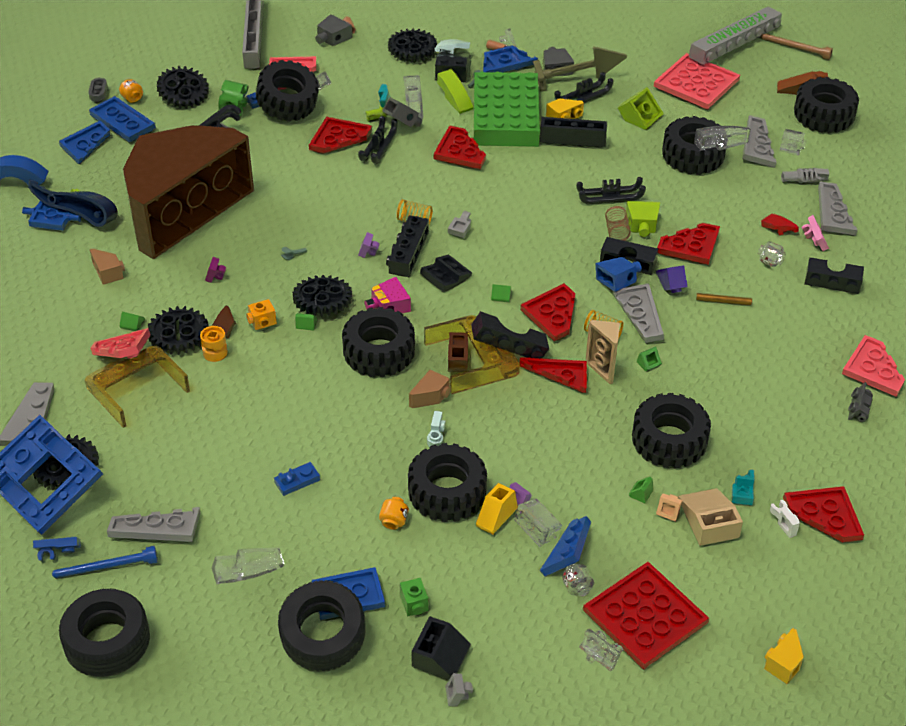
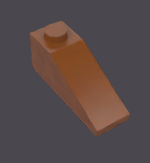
[777,71,828,95]

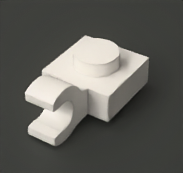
[770,500,800,538]

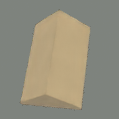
[585,320,620,384]

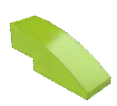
[437,69,474,114]

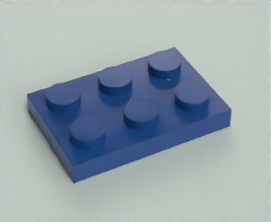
[311,567,385,620]

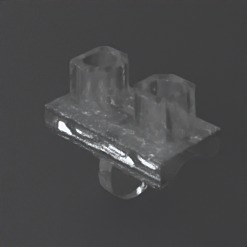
[579,628,623,671]

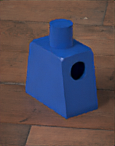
[595,257,641,292]

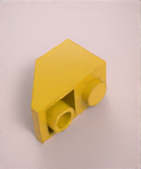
[546,98,584,119]
[476,483,518,535]
[764,628,804,684]

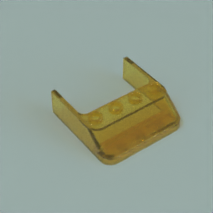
[424,315,520,394]
[85,346,190,428]

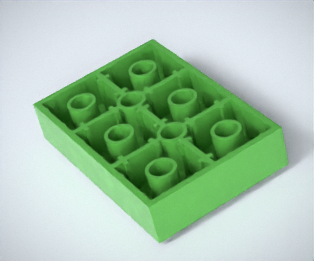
[474,71,540,147]

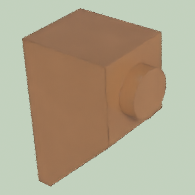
[90,249,125,285]
[409,370,451,408]

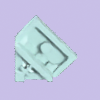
[435,39,470,54]

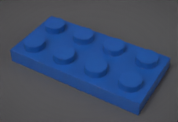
[89,96,156,142]

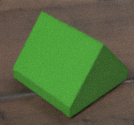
[491,284,511,302]
[119,311,145,331]
[295,313,317,331]
[636,346,662,371]
[629,476,654,503]

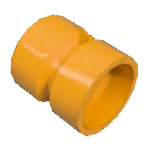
[200,326,228,362]

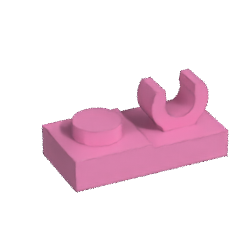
[802,215,829,251]

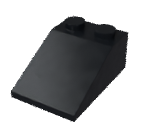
[435,52,470,83]

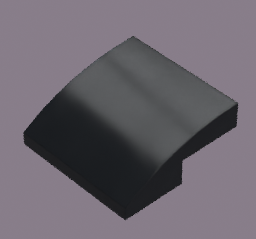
[420,254,472,292]

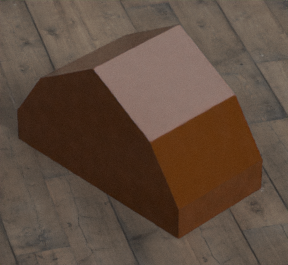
[123,125,254,259]

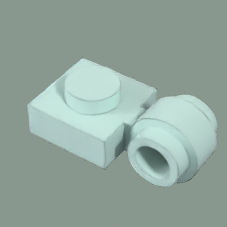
[427,411,446,447]

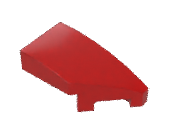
[761,213,799,235]

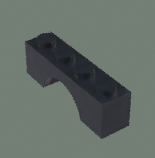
[471,311,549,359]

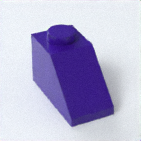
[656,265,688,293]

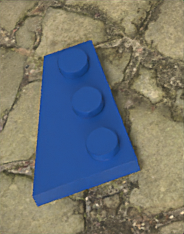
[59,121,110,164]
[540,516,591,576]

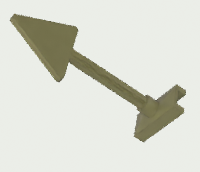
[533,47,627,92]

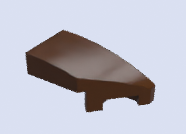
[212,305,236,339]

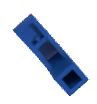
[0,155,49,185]

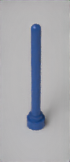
[52,546,158,578]

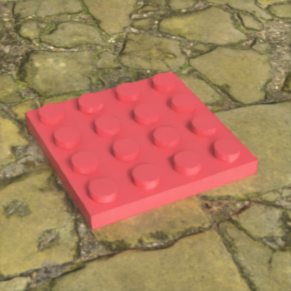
[653,53,740,109]

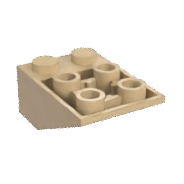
[678,488,743,546]

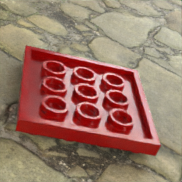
[583,562,709,670]

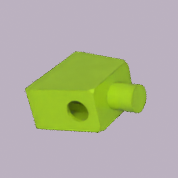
[625,201,660,237]

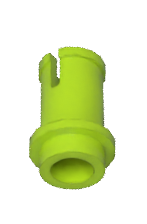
[365,106,387,121]

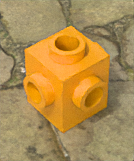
[246,299,277,330]

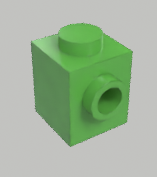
[399,577,428,617]

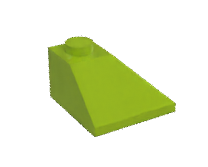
[617,87,664,130]

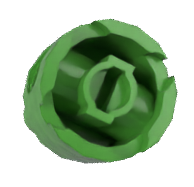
[218,80,249,116]

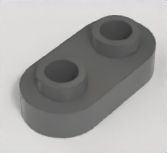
[88,78,108,102]

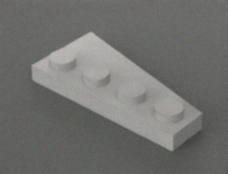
[742,115,776,168]
[818,181,858,236]
[613,283,664,343]
[0,382,55,446]
[107,507,200,542]

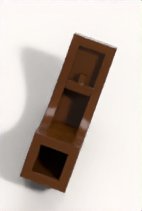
[448,332,468,372]

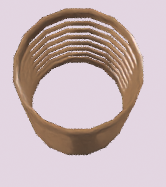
[605,206,631,241]

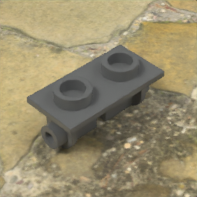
[848,382,873,422]

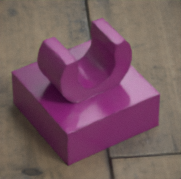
[205,257,226,283]

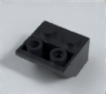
[411,616,471,680]

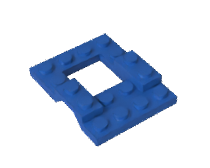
[0,415,103,535]

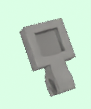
[448,211,471,238]

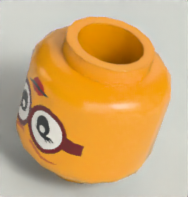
[119,79,143,103]
[379,497,409,530]

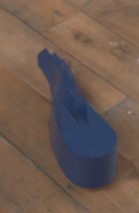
[28,179,118,227]

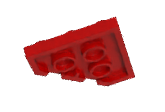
[309,116,372,153]
[433,126,486,169]
[657,223,720,265]
[520,283,576,342]
[783,486,864,542]

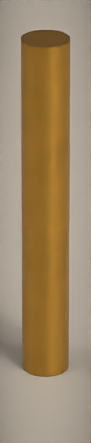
[696,293,752,305]

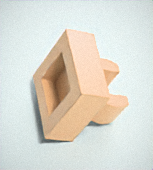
[656,494,683,522]

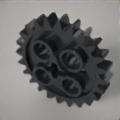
[388,28,437,62]
[157,66,209,109]
[292,275,352,317]
[148,306,209,355]
[33,434,99,490]

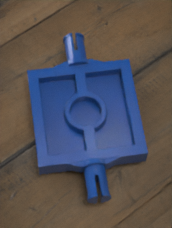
[22,201,81,231]

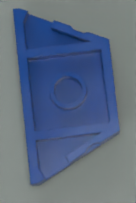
[483,46,538,73]

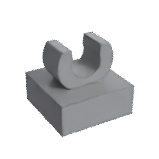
[445,673,473,707]

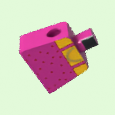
[364,277,411,313]

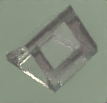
[315,71,331,90]

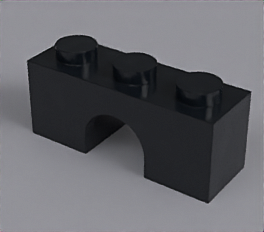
[600,237,658,275]
[804,257,864,294]

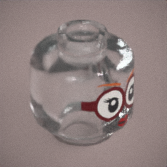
[758,241,786,268]
[562,563,594,596]

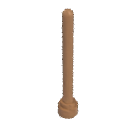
[761,34,833,60]

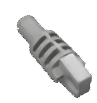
[781,168,829,184]

